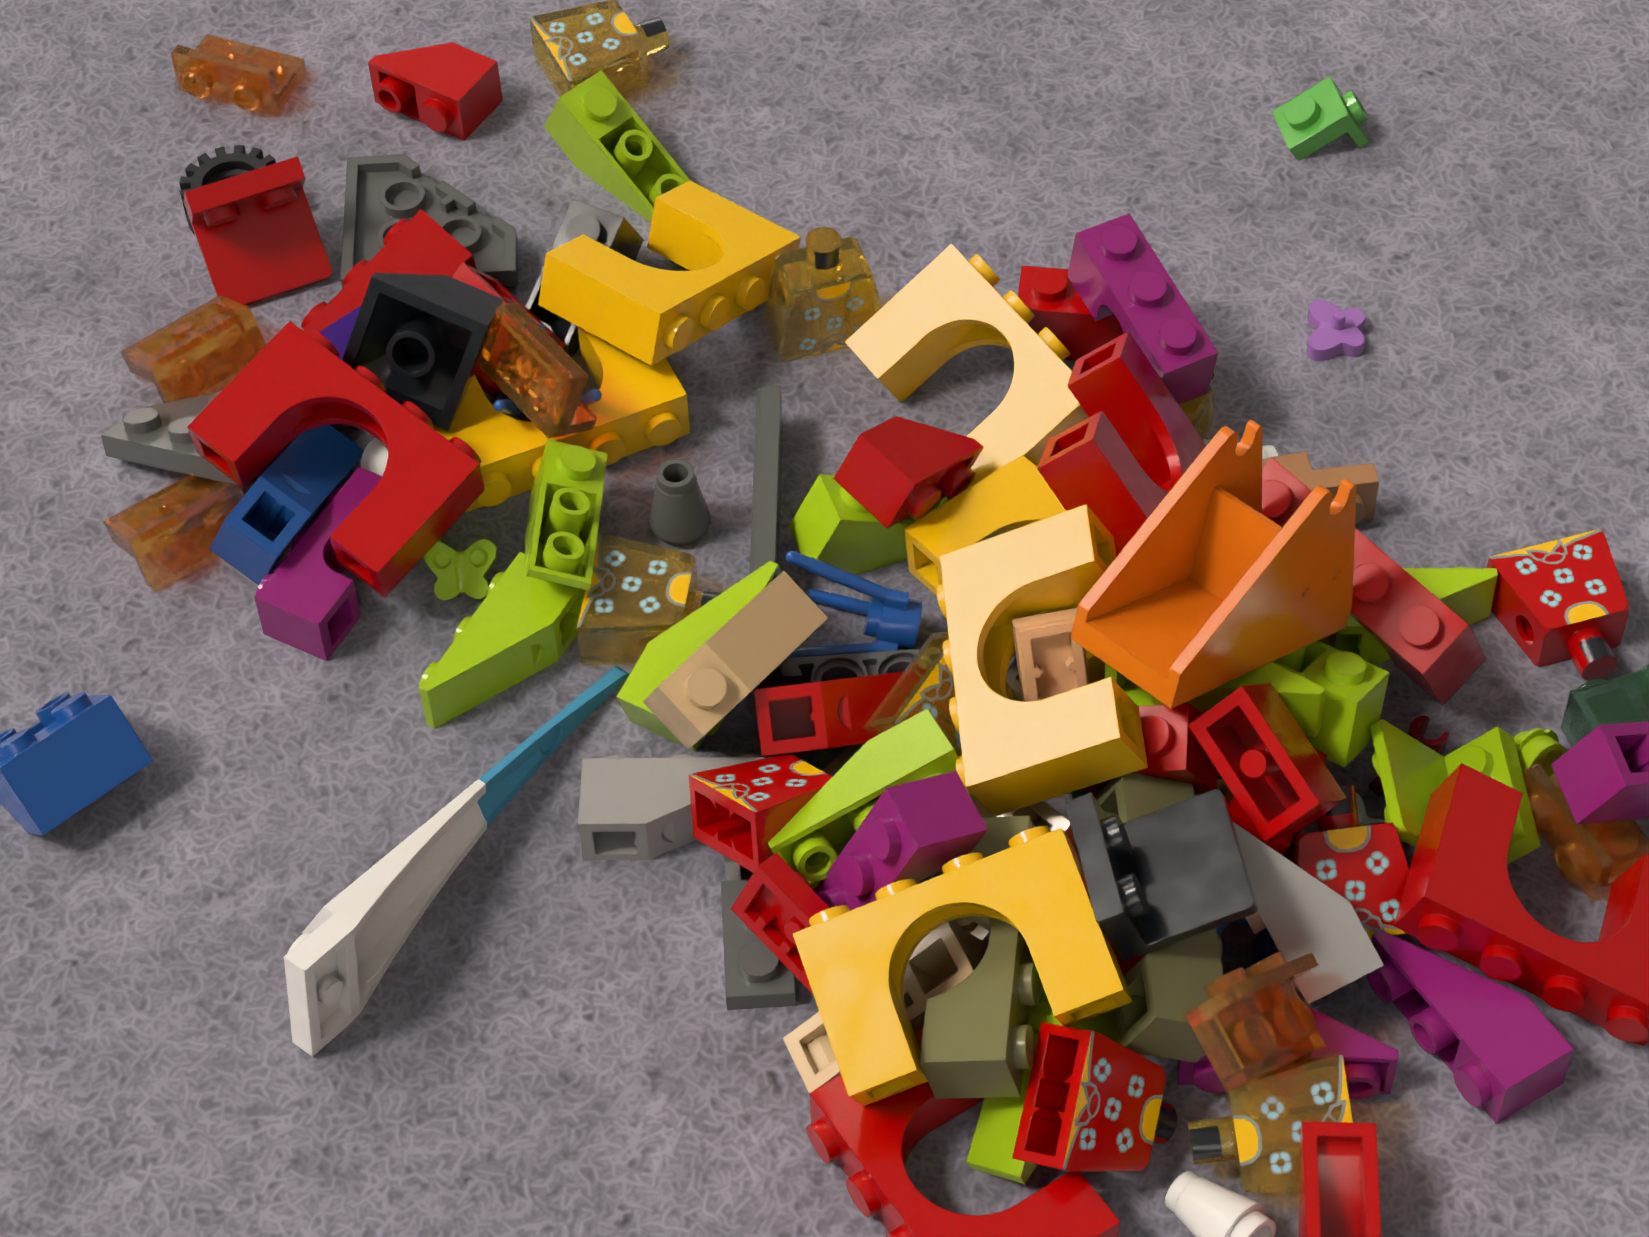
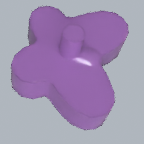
[1306,299,1365,361]

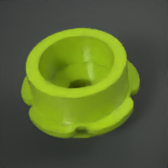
[1514,728,1567,790]

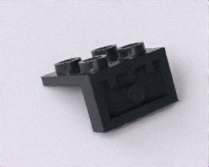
[1065,789,1258,962]

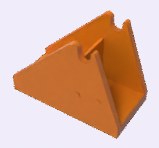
[1070,420,1357,709]

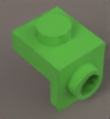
[1272,76,1369,160]

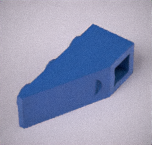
[209,425,364,585]

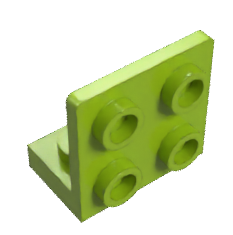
[1370,719,1541,864]

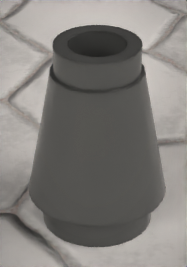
[649,459,711,546]

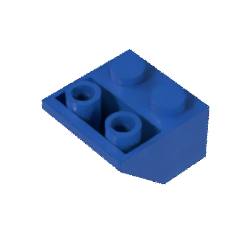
[0,691,153,836]

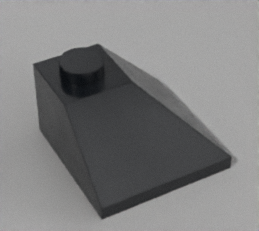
[342,273,504,431]

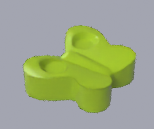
[424,539,498,600]

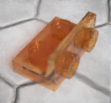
[171,34,307,116]
[120,295,266,403]
[478,302,597,439]
[103,475,244,591]
[1523,764,1649,903]
[1185,951,1326,1094]

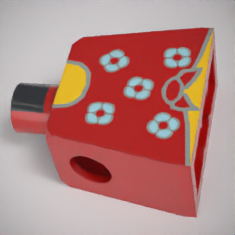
[1487,529,1629,681]
[689,755,839,873]
[1284,785,1409,938]
[1012,1022,1177,1171]

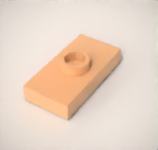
[1011,608,1090,702]

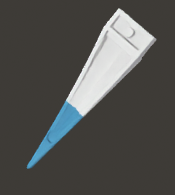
[284,665,630,1057]

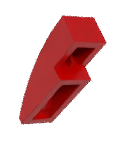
[1298,1121,1381,1237]

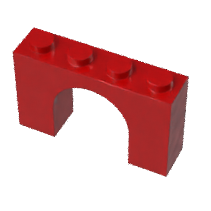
[187,321,485,598]
[1037,331,1206,557]
[1262,457,1487,706]
[1393,763,1649,1046]
[806,1026,1120,1237]

